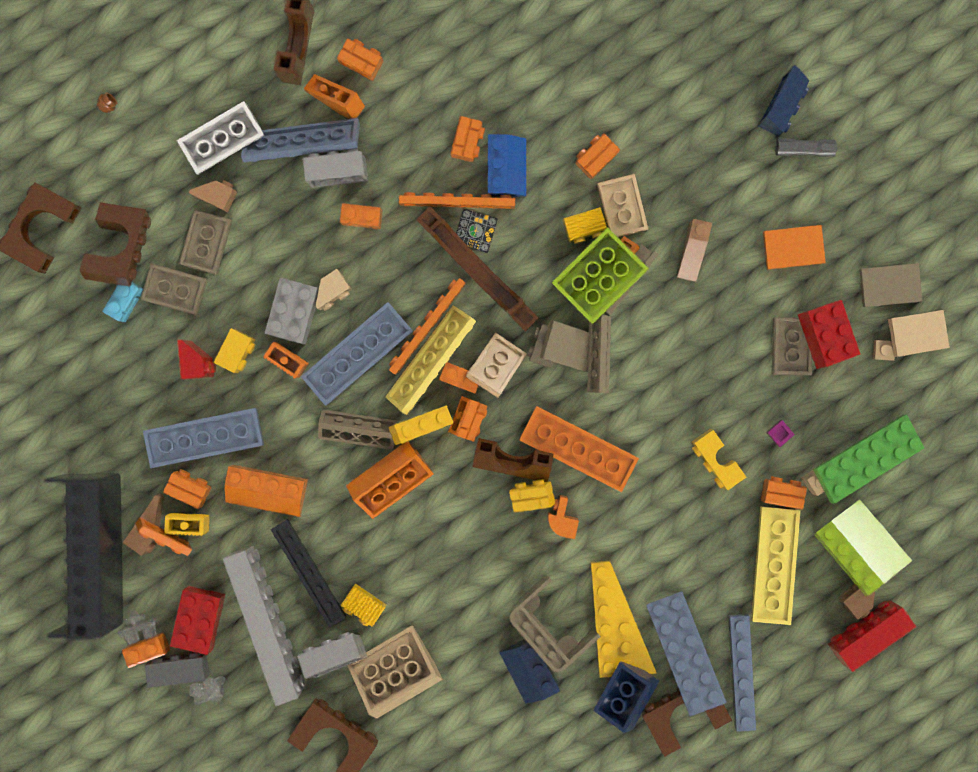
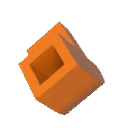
[548,495,579,539]

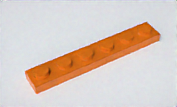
[399,192,515,209]
[389,278,466,375]

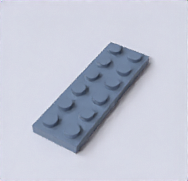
[241,118,360,162]
[301,302,413,406]
[143,408,264,468]
[646,591,726,716]

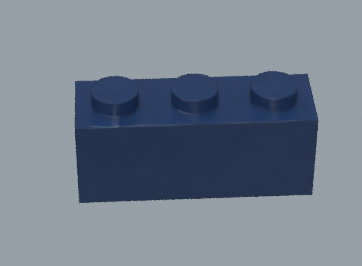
[758,65,810,136]
[499,639,560,703]
[593,661,660,734]

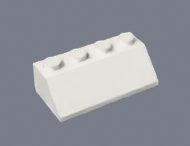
[177,101,264,175]

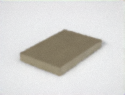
[179,209,232,275]
[140,263,207,316]
[859,263,922,307]
[772,317,812,375]
[539,320,589,372]

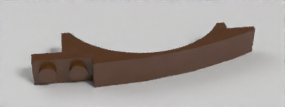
[416,207,539,332]

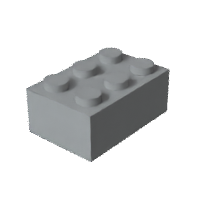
[303,149,368,188]
[265,278,319,344]
[298,632,368,678]

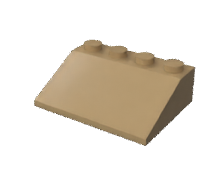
[347,626,443,718]

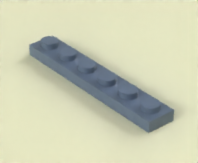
[729,614,756,731]

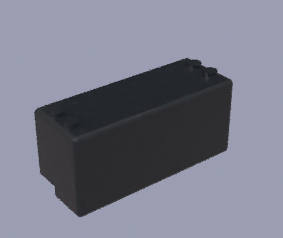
[44,473,123,640]

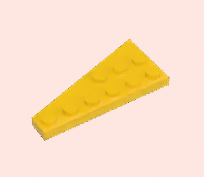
[591,561,657,678]

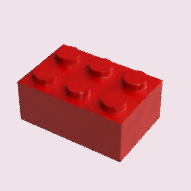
[797,300,861,369]
[170,586,226,655]

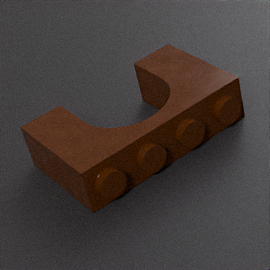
[273,0,315,86]
[0,182,82,274]
[79,202,151,287]
[642,688,732,757]
[287,698,378,772]

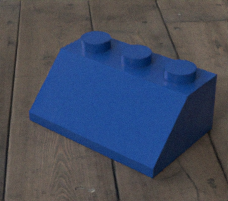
[488,134,526,196]

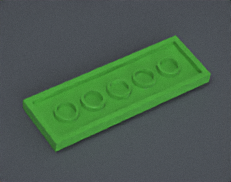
[813,414,924,504]

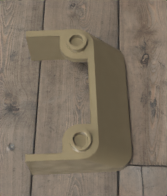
[509,575,601,672]

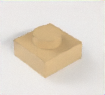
[873,340,895,361]

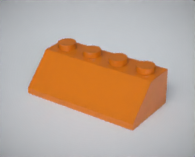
[346,441,434,519]
[225,465,308,517]

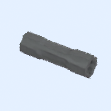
[775,138,837,157]

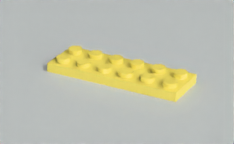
[385,305,476,415]
[751,506,801,625]

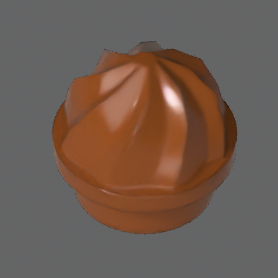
[97,92,118,113]

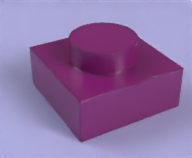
[766,420,795,447]

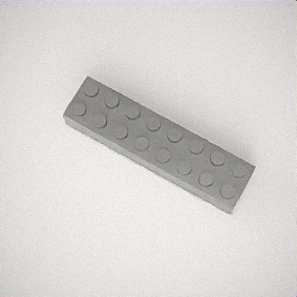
[223,545,305,706]

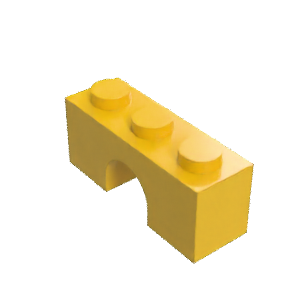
[388,405,453,445]
[692,429,746,490]

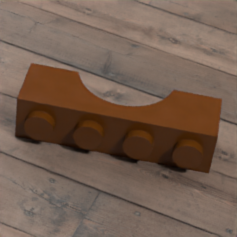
[472,438,554,482]

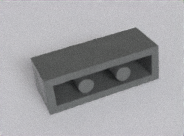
[145,652,210,688]

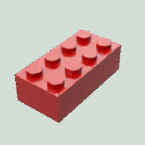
[828,600,917,672]

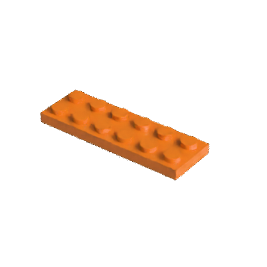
[519,406,639,492]

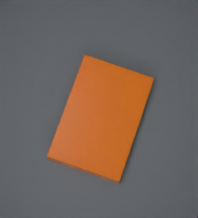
[763,225,826,270]

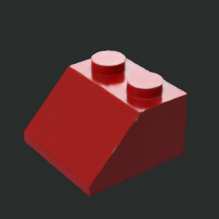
[177,340,216,379]

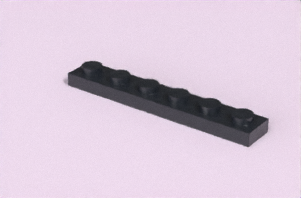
[270,519,347,628]

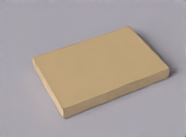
[597,174,648,238]
[888,310,950,357]
[466,333,527,398]

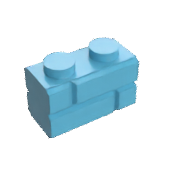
[102,282,143,322]

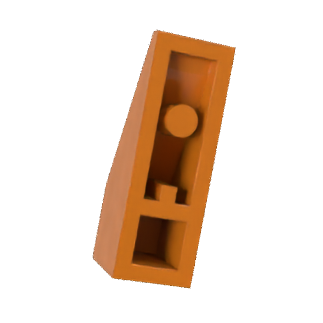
[304,74,365,119]

